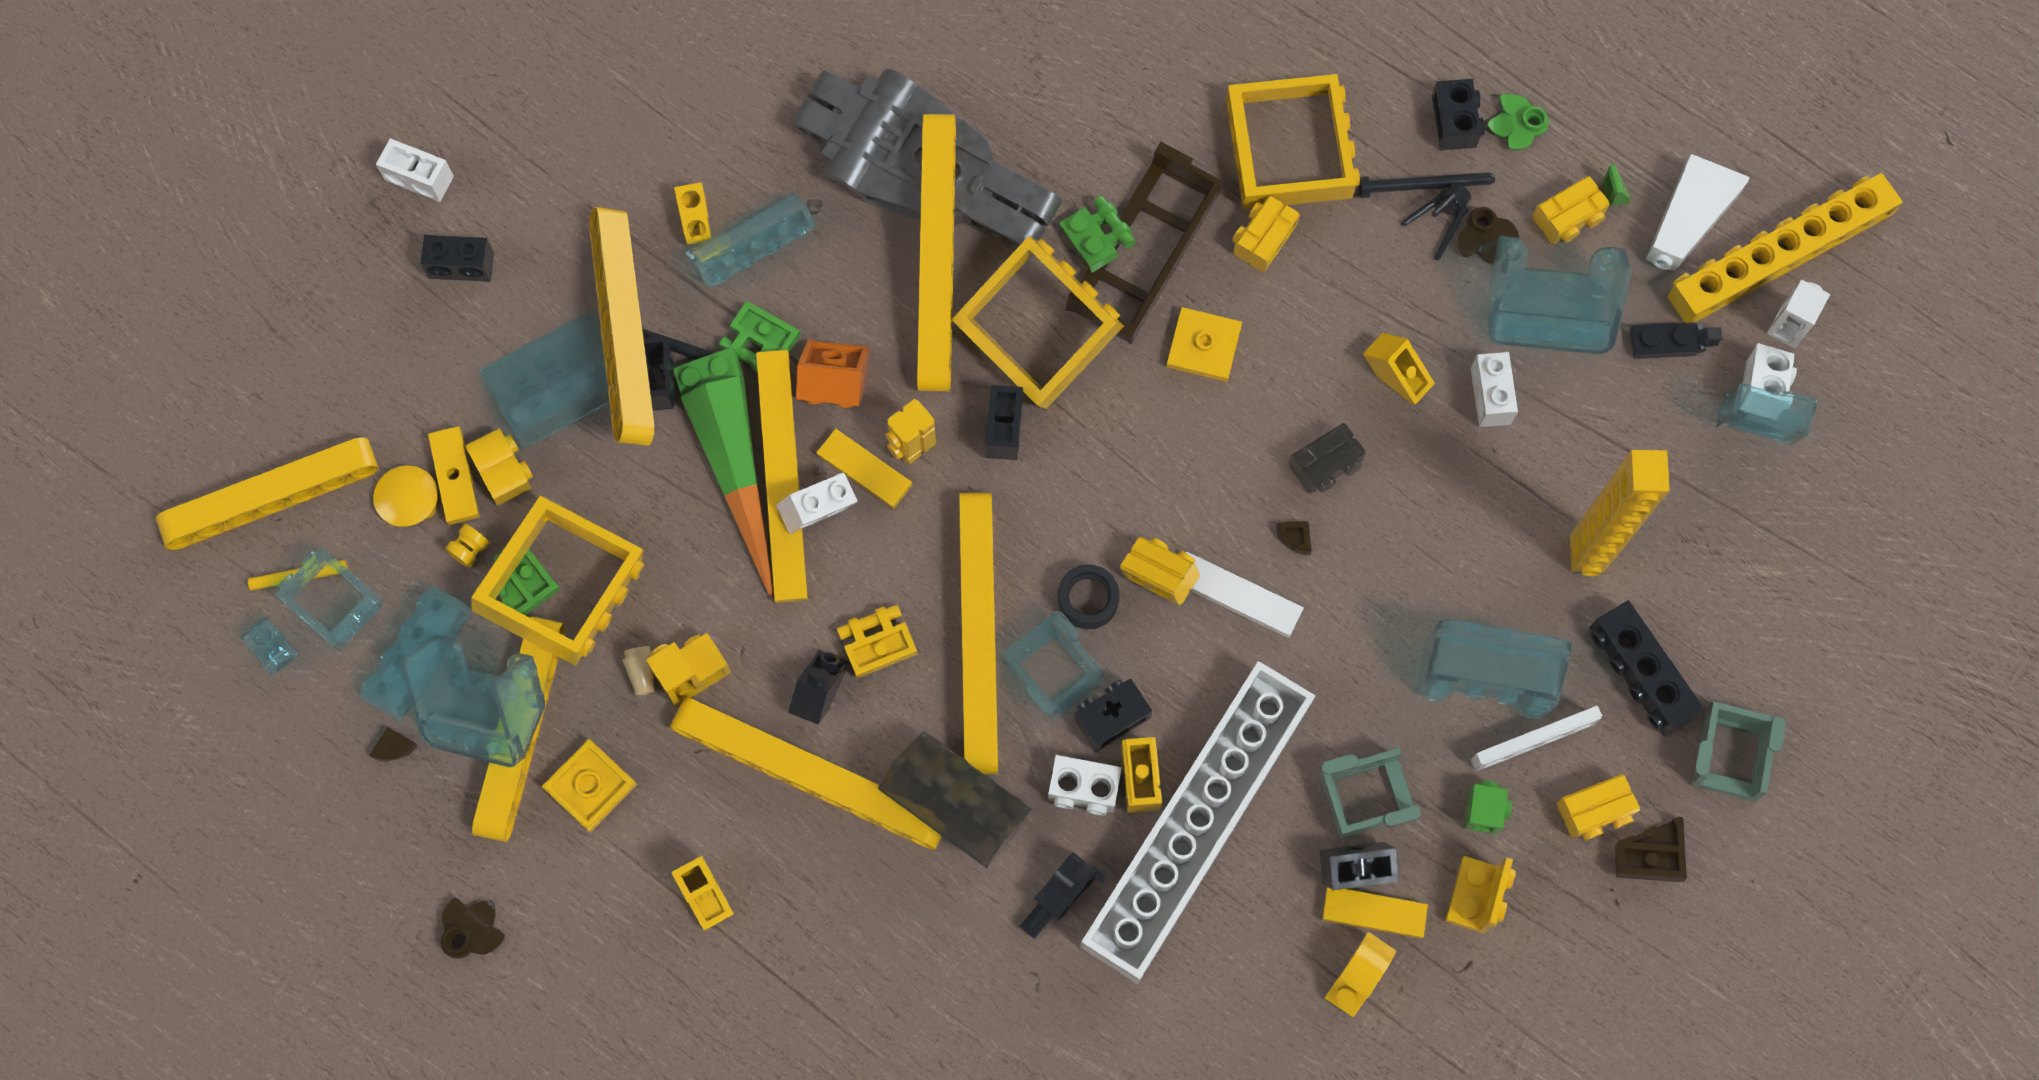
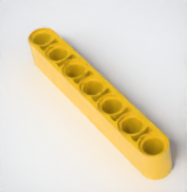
[155,437,379,550]
[472,617,565,842]

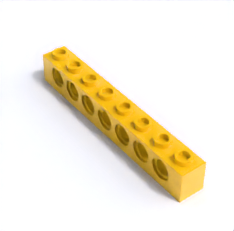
[1667,173,1903,323]
[1570,450,1670,577]

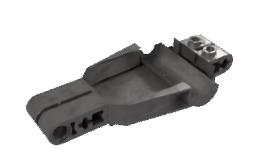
[791,69,1062,249]

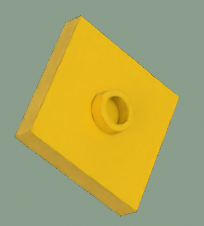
[1166,307,1242,382]
[541,739,638,833]

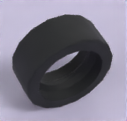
[1057,564,1120,630]

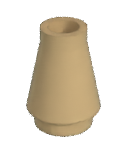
[622,646,654,696]

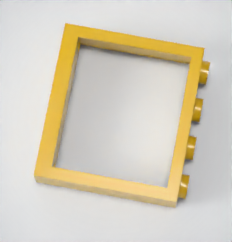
[1226,74,1360,210]
[952,236,1124,409]
[471,495,645,666]

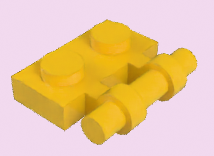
[836,604,918,679]

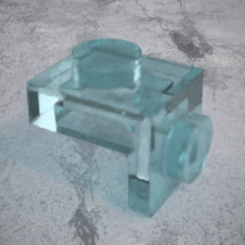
[241,617,299,676]

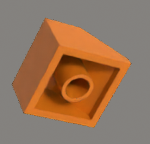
[796,340,870,408]

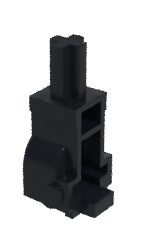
[1020,852,1108,939]

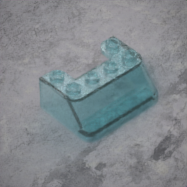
[1488,236,1632,354]
[1417,620,1572,719]
[399,635,545,767]

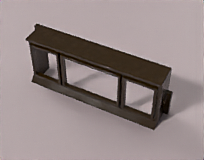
[1065,141,1223,344]

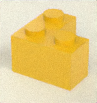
[646,633,731,708]

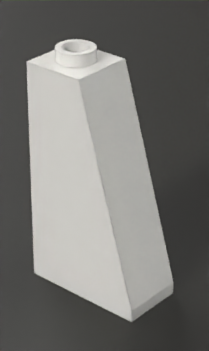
[1645,154,1750,271]

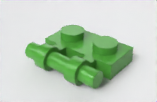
[1059,196,1136,273]
[719,301,801,373]

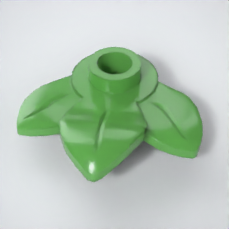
[1487,94,1549,150]

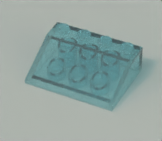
[479,311,609,449]

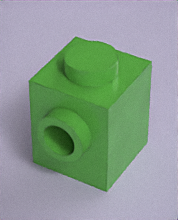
[1464,781,1512,835]

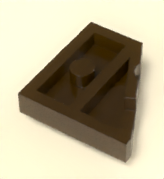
[1615,817,1687,882]

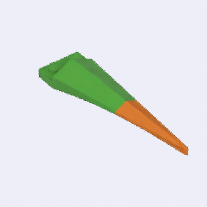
[673,347,774,596]

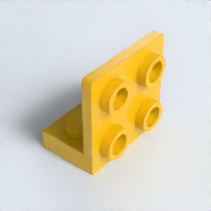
[1445,856,1516,934]

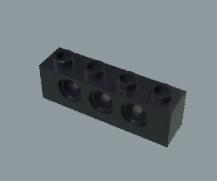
[1589,600,1705,737]

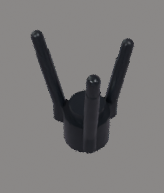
[1401,183,1471,261]

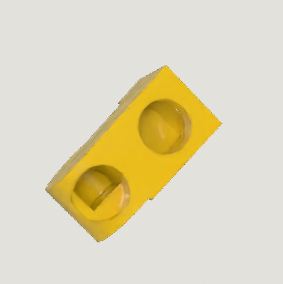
[674,182,712,245]

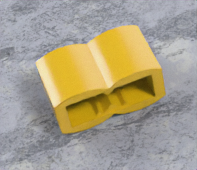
[465,428,533,506]

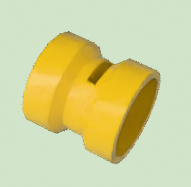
[444,524,490,569]

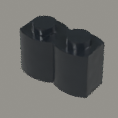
[643,336,676,411]

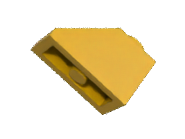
[1363,332,1435,405]

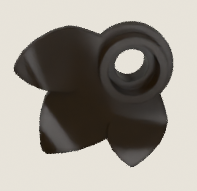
[1458,207,1519,265]
[441,898,505,959]

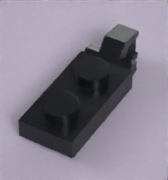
[1630,322,1723,359]

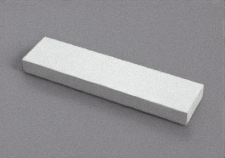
[1186,551,1304,638]
[1471,705,1602,771]

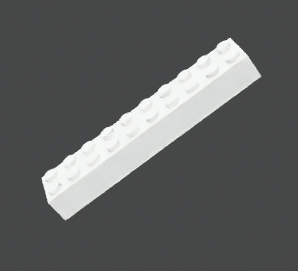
[1080,661,1315,984]

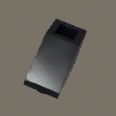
[788,650,849,725]

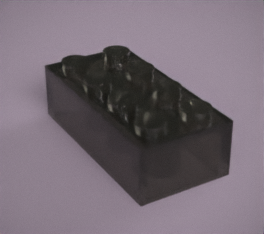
[878,731,1032,868]

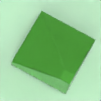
[1602,164,1631,206]

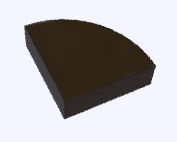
[1275,521,1312,555]
[369,727,418,762]

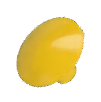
[373,465,438,527]

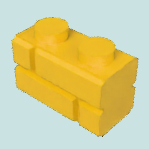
[1532,176,1610,245]
[1232,196,1300,273]
[885,399,936,464]
[1120,537,1200,606]
[1121,737,1162,813]
[1557,774,1640,841]

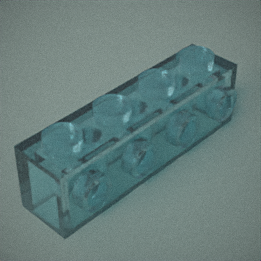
[685,191,817,289]
[359,585,472,723]

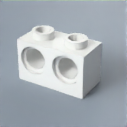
[376,138,454,202]
[1766,279,1830,349]
[1739,343,1797,421]
[1471,352,1518,427]
[776,472,858,534]
[1048,755,1122,816]

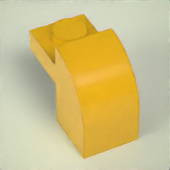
[671,855,734,931]
[1325,932,1397,1017]

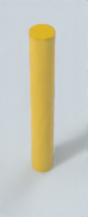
[248,559,348,591]

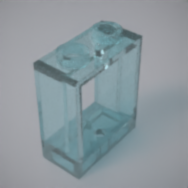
[276,547,385,651]

